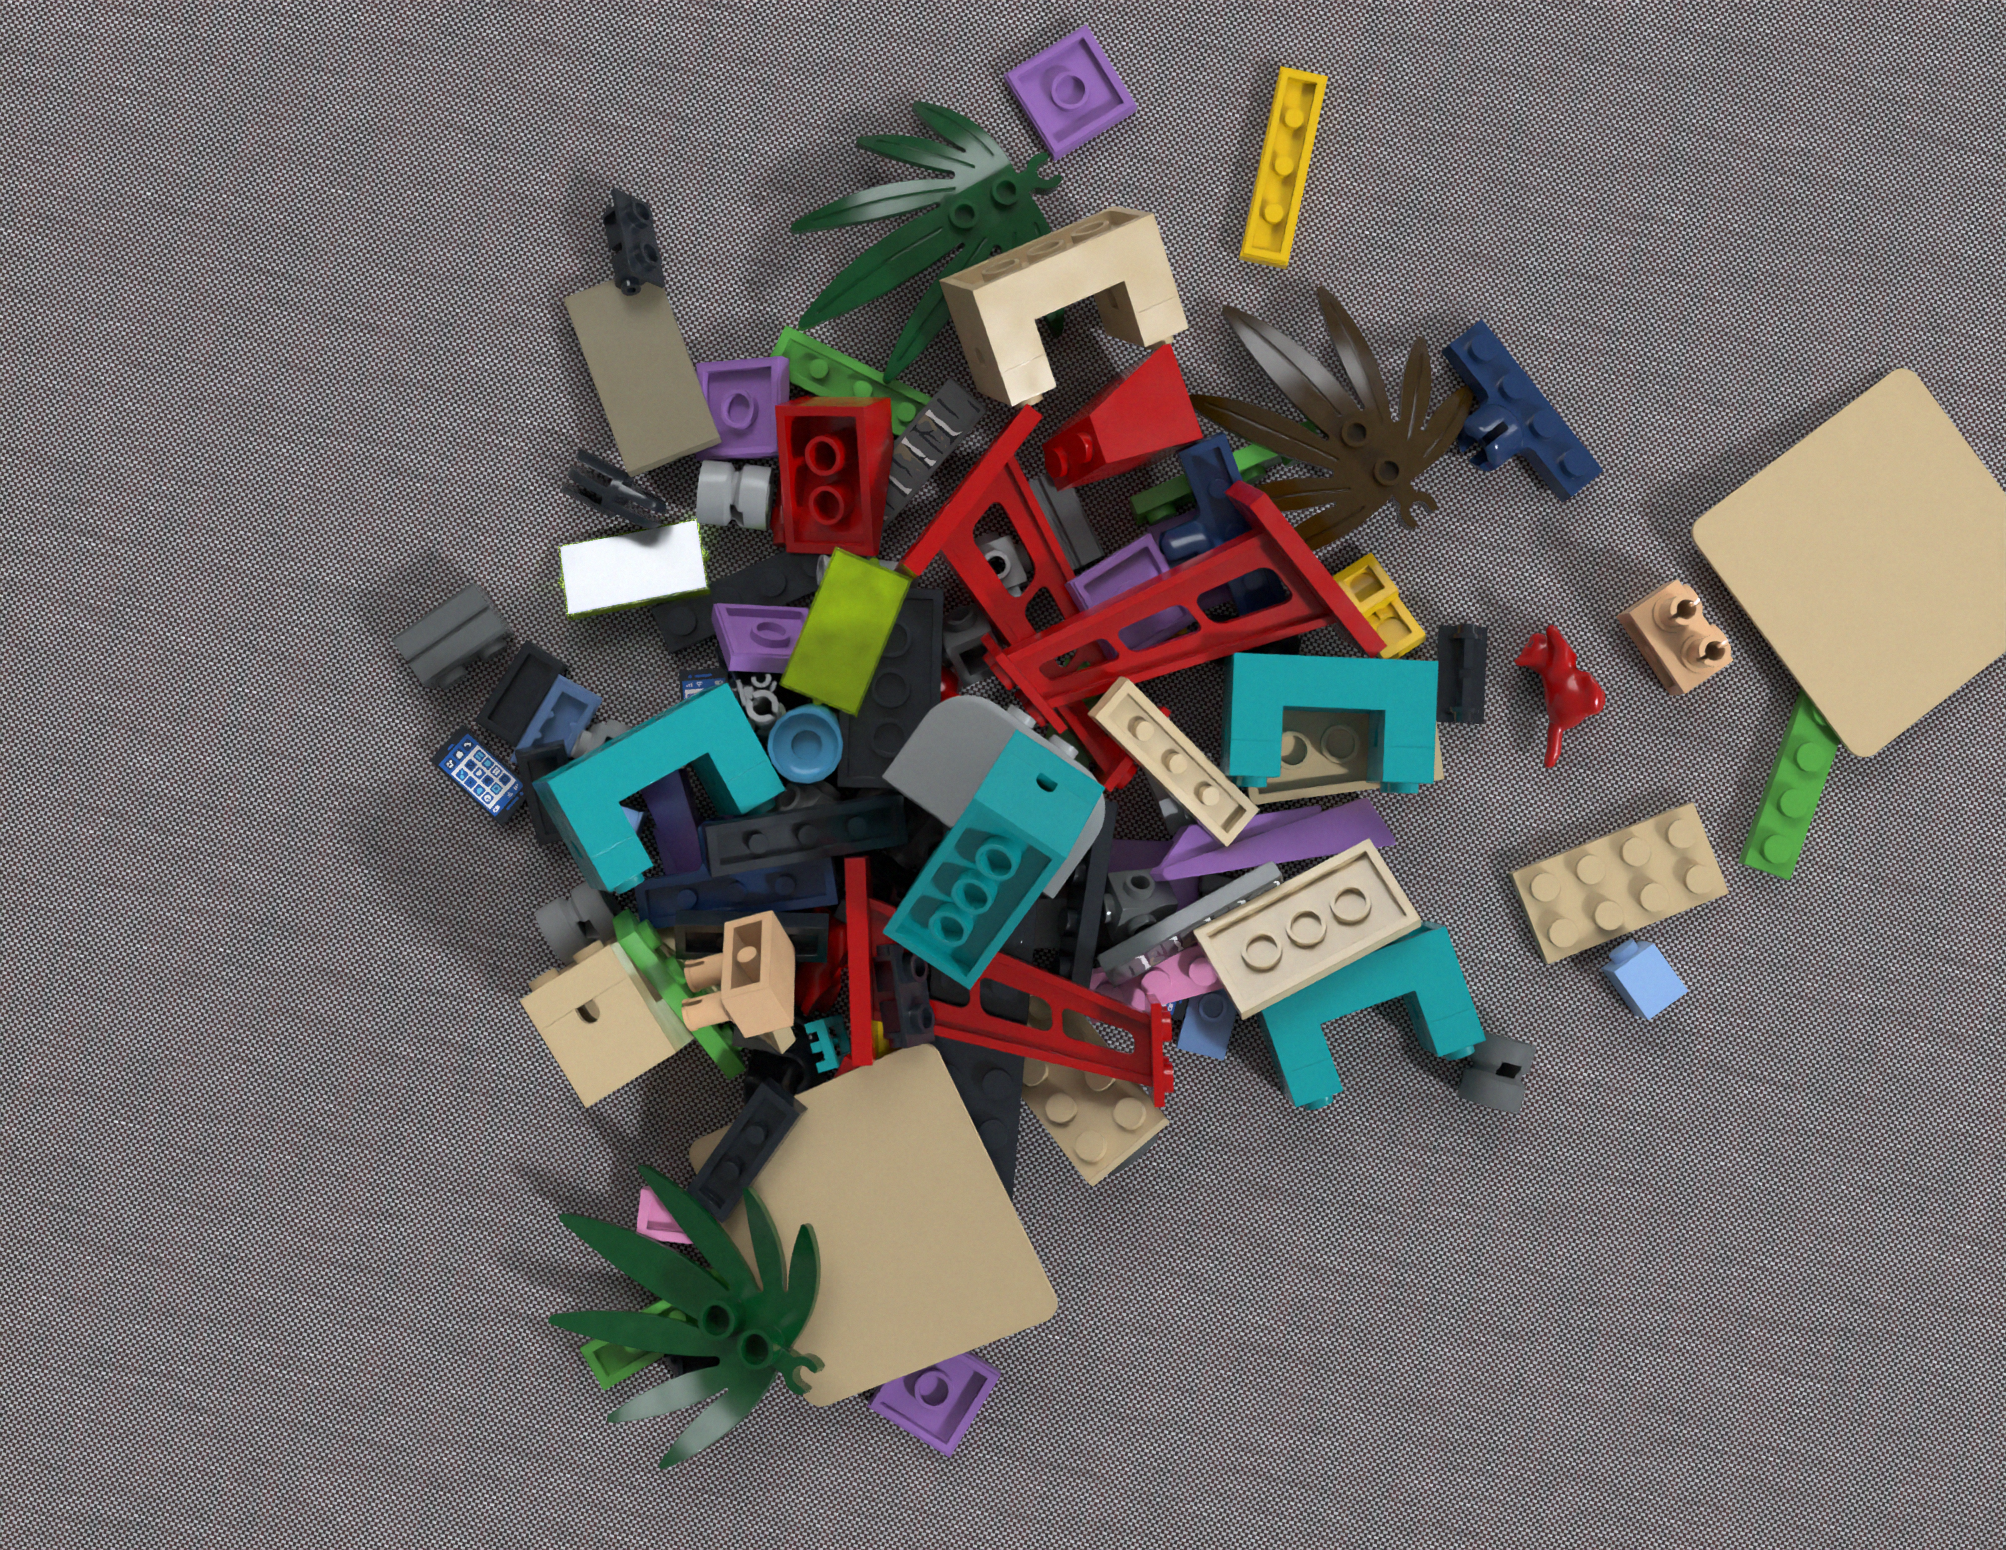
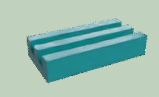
[804,1013,852,1073]

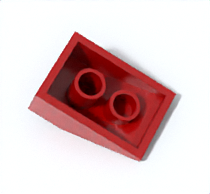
[775,396,894,556]

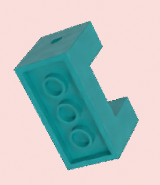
[1220,653,1438,794]
[532,683,785,894]
[882,729,1105,990]
[1255,921,1486,1111]

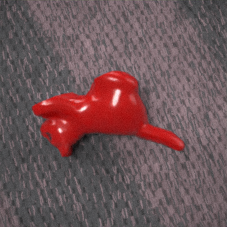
[1514,624,1606,768]
[794,906,848,1016]

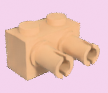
[1616,579,1734,696]
[681,910,795,1038]

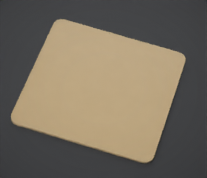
[1691,368,2006,757]
[689,1043,1058,1407]

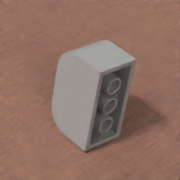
[882,695,1105,899]

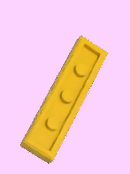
[1238,66,1328,269]

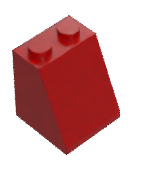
[1041,343,1203,492]

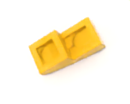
[1332,552,1426,659]

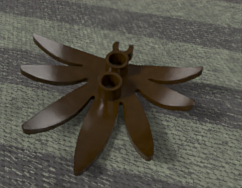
[1189,286,1473,552]

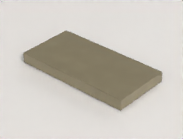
[563,279,722,477]

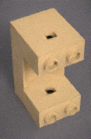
[939,206,1189,408]
[519,936,695,1108]

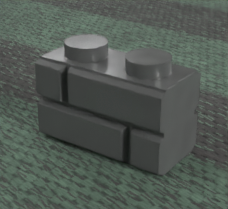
[1028,473,1105,573]
[392,582,515,690]

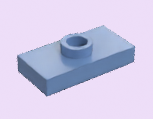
[510,674,602,765]
[1175,988,1237,1060]

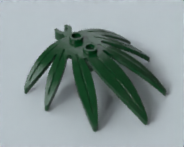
[790,101,1065,384]
[548,1164,825,1470]

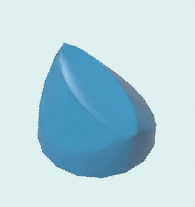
[768,701,843,786]

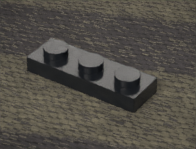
[675,910,829,963]
[686,1077,808,1223]

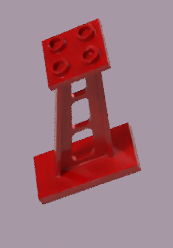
[892,404,1171,792]
[980,480,1387,734]
[845,855,1174,1107]

